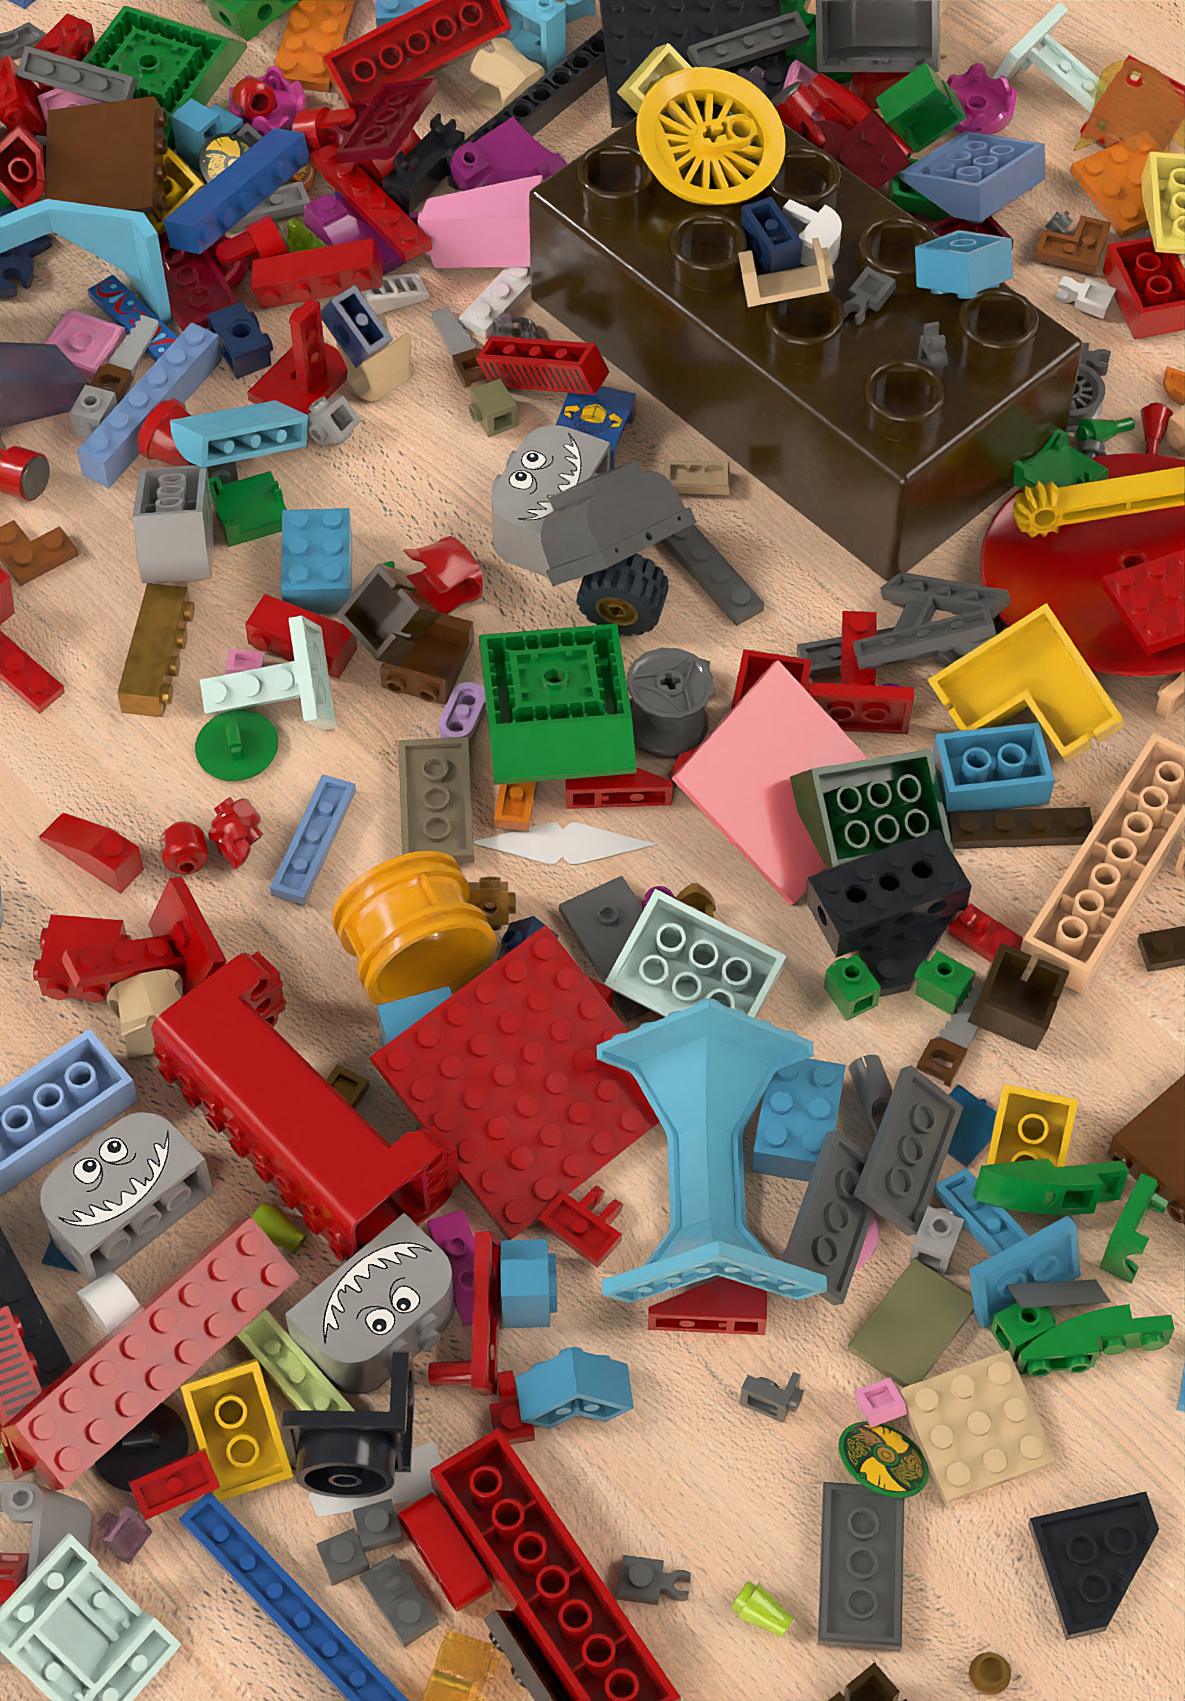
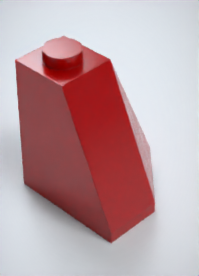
[0,122,45,209]

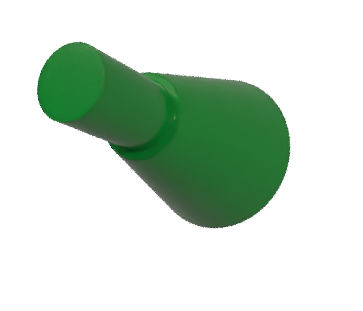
[1076,417,1135,443]

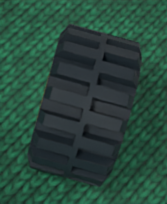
[576,553,669,636]

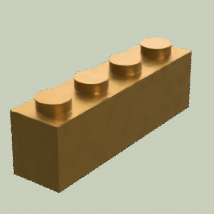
[117,583,195,717]

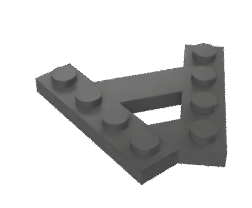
[853,572,1011,670]

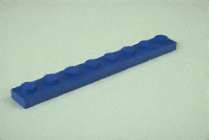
[179,1492,409,1701]

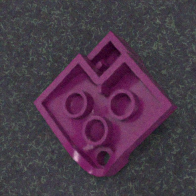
[450,117,567,191]
[304,193,419,276]

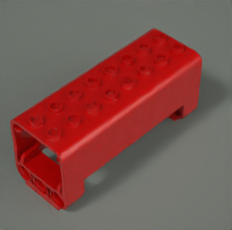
[151,951,460,1262]

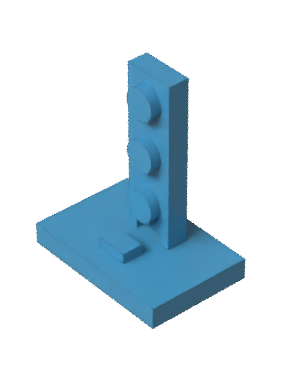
[935,1168,1081,1329]

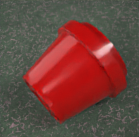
[137,398,195,466]

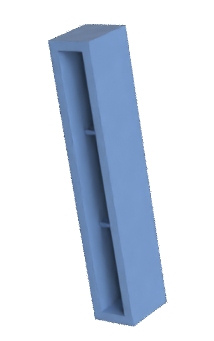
[77,322,222,488]

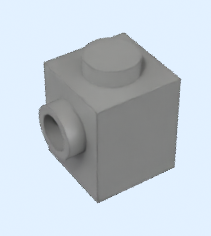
[70,385,118,439]
[909,1206,965,1275]

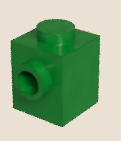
[914,950,975,1015]
[824,954,881,1021]
[990,1303,1056,1361]

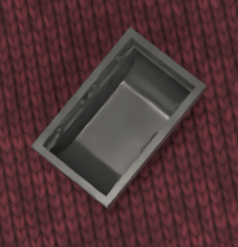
[816,0,940,72]
[541,460,697,587]

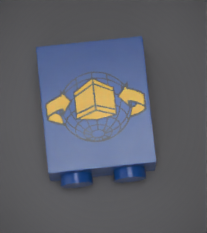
[556,386,636,470]

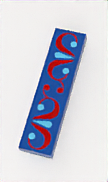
[87,274,178,362]

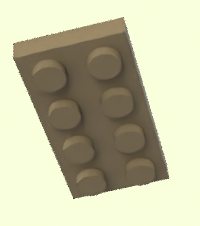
[398,737,474,863]

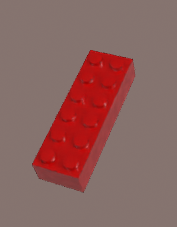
[322,0,512,108]

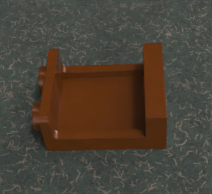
[380,612,474,705]

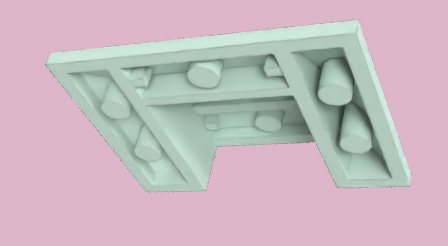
[0,1533,182,1701]

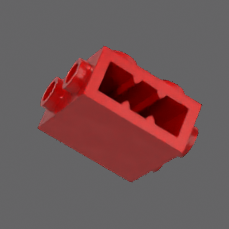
[34,13,95,93]
[0,55,47,137]
[33,914,132,1003]

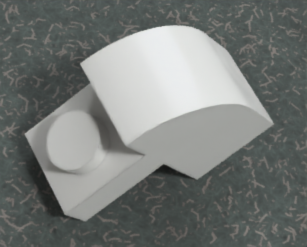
[782,199,842,266]
[77,1271,140,1335]

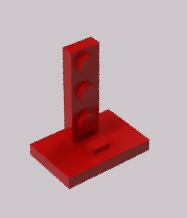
[247,298,348,415]
[0,568,65,714]
[807,611,914,734]
[61,876,227,995]

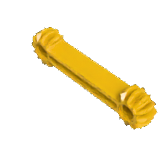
[1012,467,1185,538]

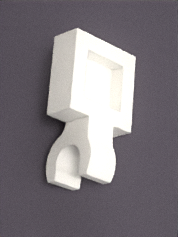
[1055,276,1116,319]

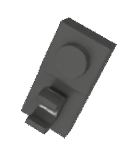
[359,1554,439,1647]

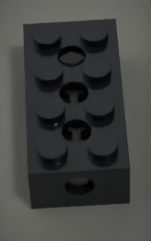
[805,829,972,958]

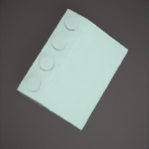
[604,889,787,1018]

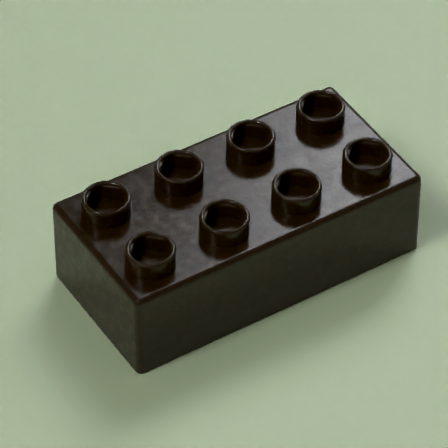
[529,101,1083,581]

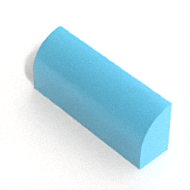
[170,400,308,468]

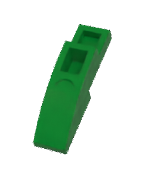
[972,1158,1129,1215]
[1016,1304,1175,1377]

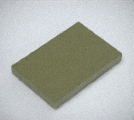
[847,1258,974,1388]

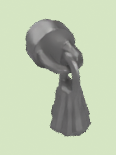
[493,313,542,339]

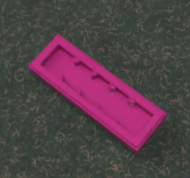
[427,1209,500,1327]

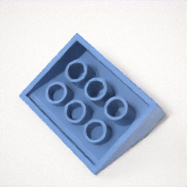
[899,131,1045,224]

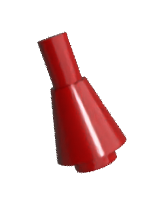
[1140,402,1173,455]

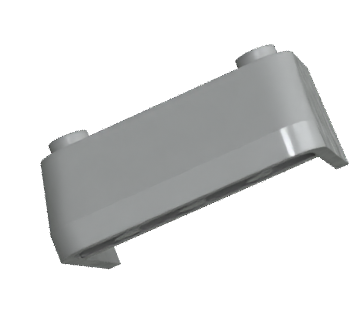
[0,1481,93,1664]

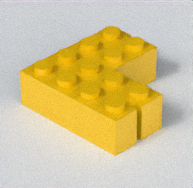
[927,603,1125,764]

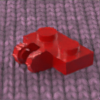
[538,1185,624,1268]

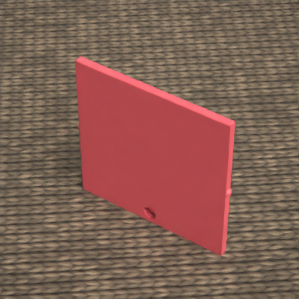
[671,661,868,905]

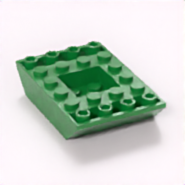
[82,6,247,151]
[478,624,636,785]

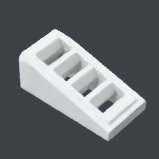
[360,273,429,314]

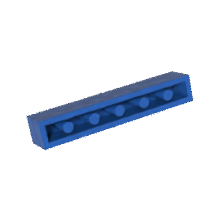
[164,128,310,254]

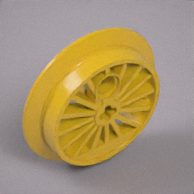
[636,67,785,205]

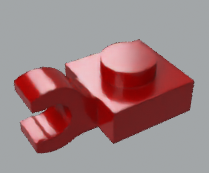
[489,1370,535,1445]

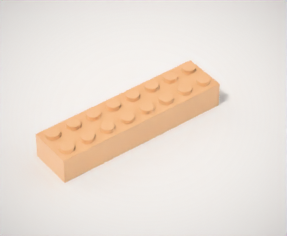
[1020,732,1185,994]

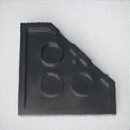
[858,913,957,997]
[1028,1491,1159,1640]

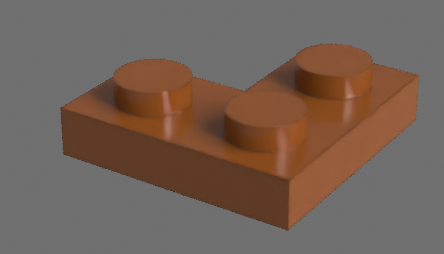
[1034,215,1111,275]
[0,520,78,586]

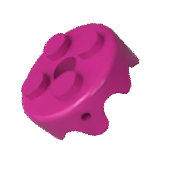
[947,63,1017,135]
[229,66,307,137]

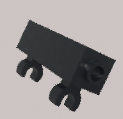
[382,113,465,215]

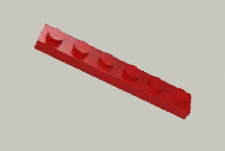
[309,142,432,262]

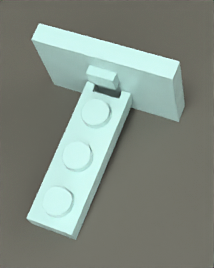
[992,2,1108,113]
[200,616,337,731]

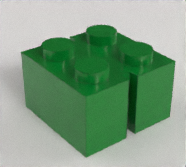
[876,62,967,153]

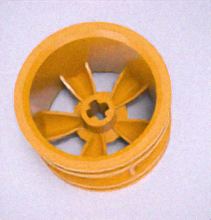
[331,850,497,1007]

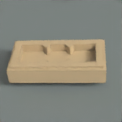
[664,460,730,495]

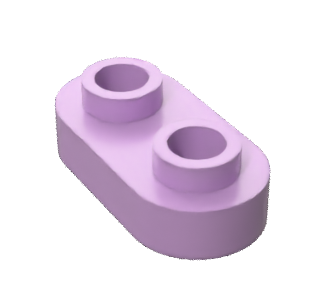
[439,682,486,741]

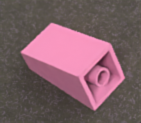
[418,175,543,268]

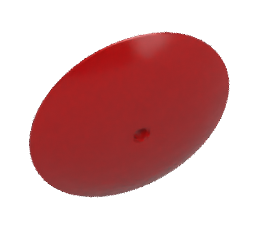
[980,453,1185,677]

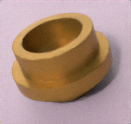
[969,1652,1011,1695]

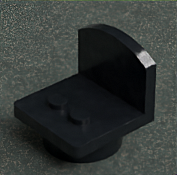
[281,1350,415,1498]

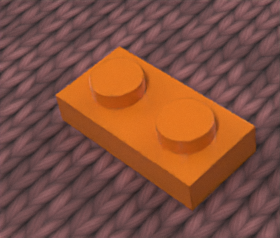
[494,781,538,831]

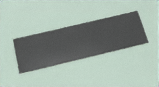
[1007,1279,1111,1308]

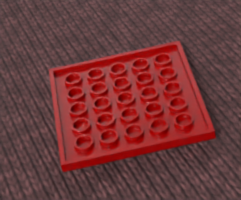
[369,925,660,1240]

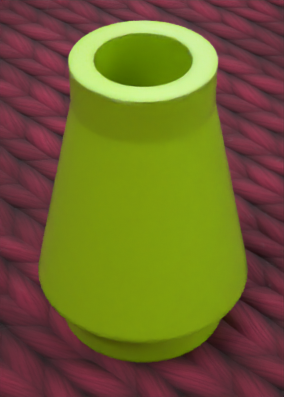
[252,1202,307,1255]
[730,1580,794,1638]

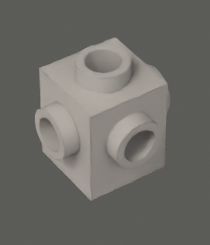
[308,395,362,446]

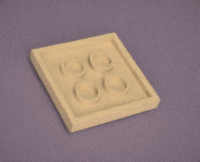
[899,1350,1057,1505]

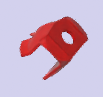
[403,536,483,615]

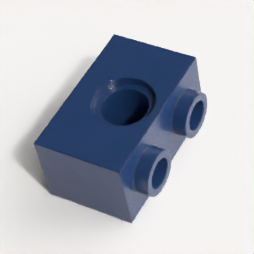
[741,196,802,274]
[321,285,393,368]
[207,301,273,379]

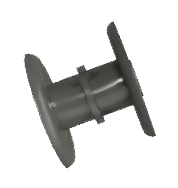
[627,648,714,757]

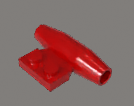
[807,73,912,158]

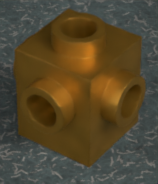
[467,876,516,931]

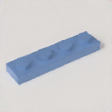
[270,774,356,905]

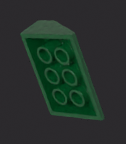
[790,749,954,870]

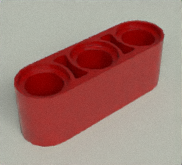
[396,1492,493,1612]

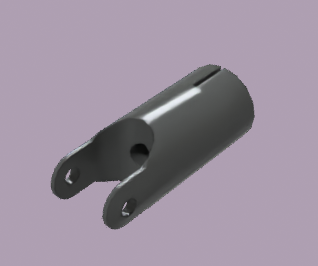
[848,1055,893,1136]

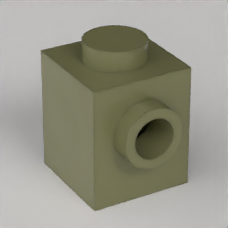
[468,378,518,437]

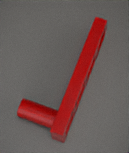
[428,1231,501,1396]

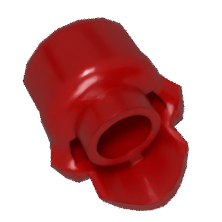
[208,797,264,870]

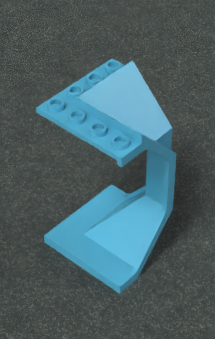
[0,199,172,325]
[597,999,827,1303]

